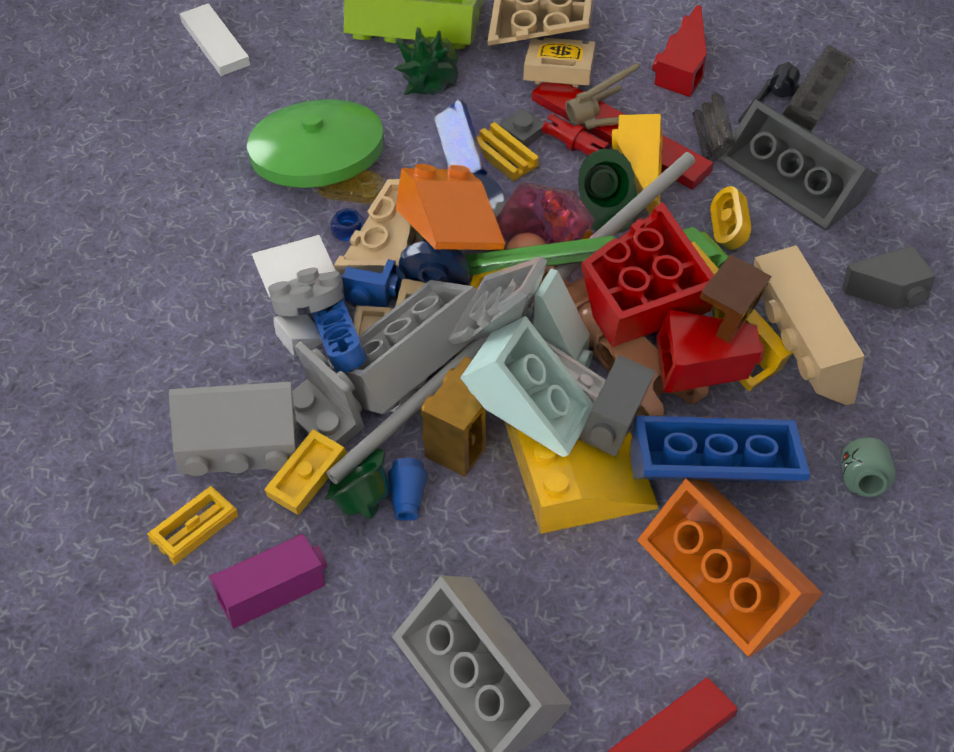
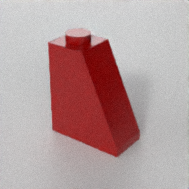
[656,309,764,393]

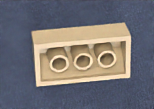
[754,245,865,405]

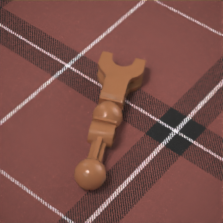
[505,233,709,421]

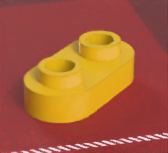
[710,186,751,250]

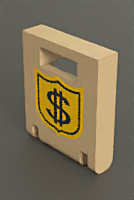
[523,37,596,87]

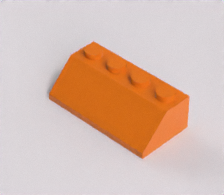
[637,478,823,657]

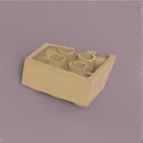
[488,0,594,46]

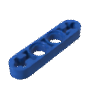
[312,298,367,373]

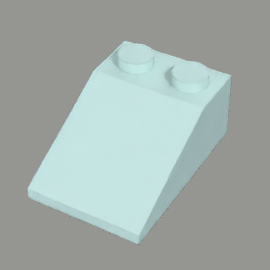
[460,316,594,457]

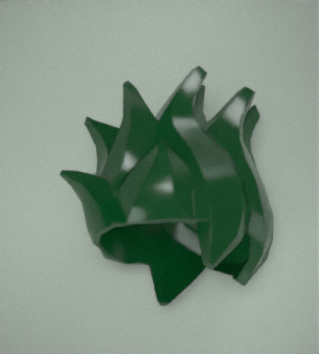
[394,27,458,95]

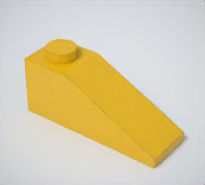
[612,114,663,215]

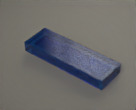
[434,98,488,176]

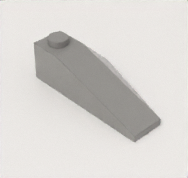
[447,256,547,344]

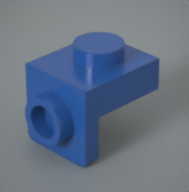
[342,259,401,308]

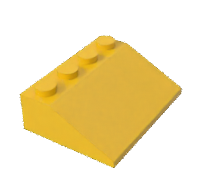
[504,421,658,534]

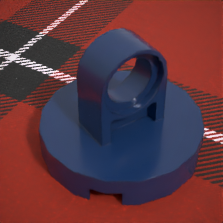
[396,238,472,285]

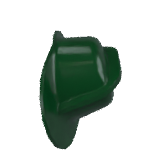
[578,149,637,234]
[325,448,390,519]

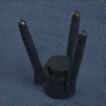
[738,62,802,124]

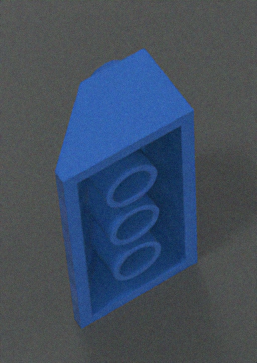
[630,415,810,483]

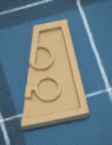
[333,179,415,274]

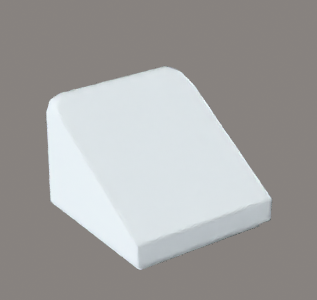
[273,314,323,358]

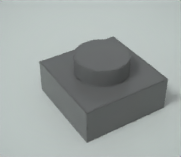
[499,109,544,147]

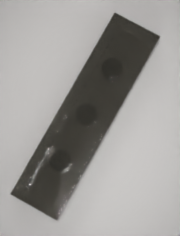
[782,45,856,132]

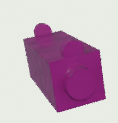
[208,533,327,629]

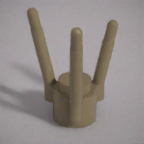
[565,63,640,130]

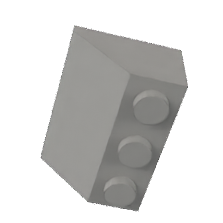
[169,382,298,476]

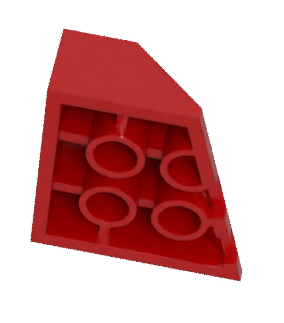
[581,202,714,347]

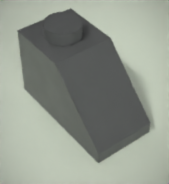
[842,245,935,309]
[579,355,656,457]

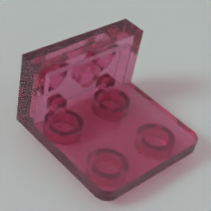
[496,182,595,268]

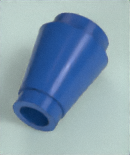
[388,458,428,520]

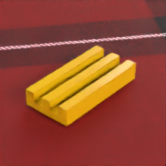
[469,122,539,182]
[147,486,238,565]

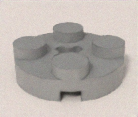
[268,267,344,316]

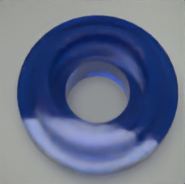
[330,208,365,241]

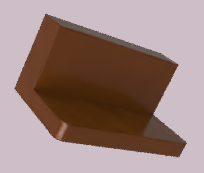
[700,255,772,343]

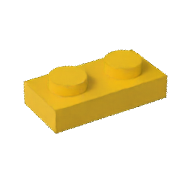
[264,429,347,516]

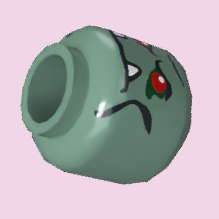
[840,437,896,497]

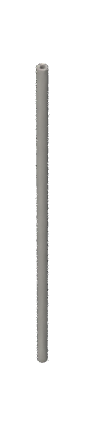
[326,152,695,484]

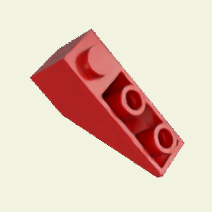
[652,5,707,97]

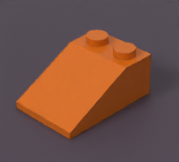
[395,164,505,250]

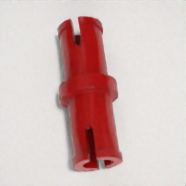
[542,113,611,156]

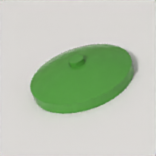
[247,99,385,188]

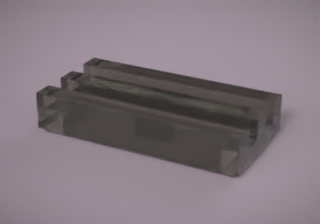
[692,92,736,162]

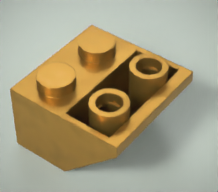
[420,356,486,477]

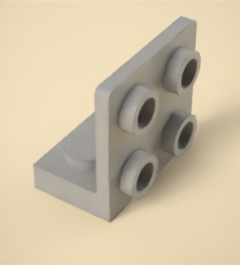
[292,342,365,446]

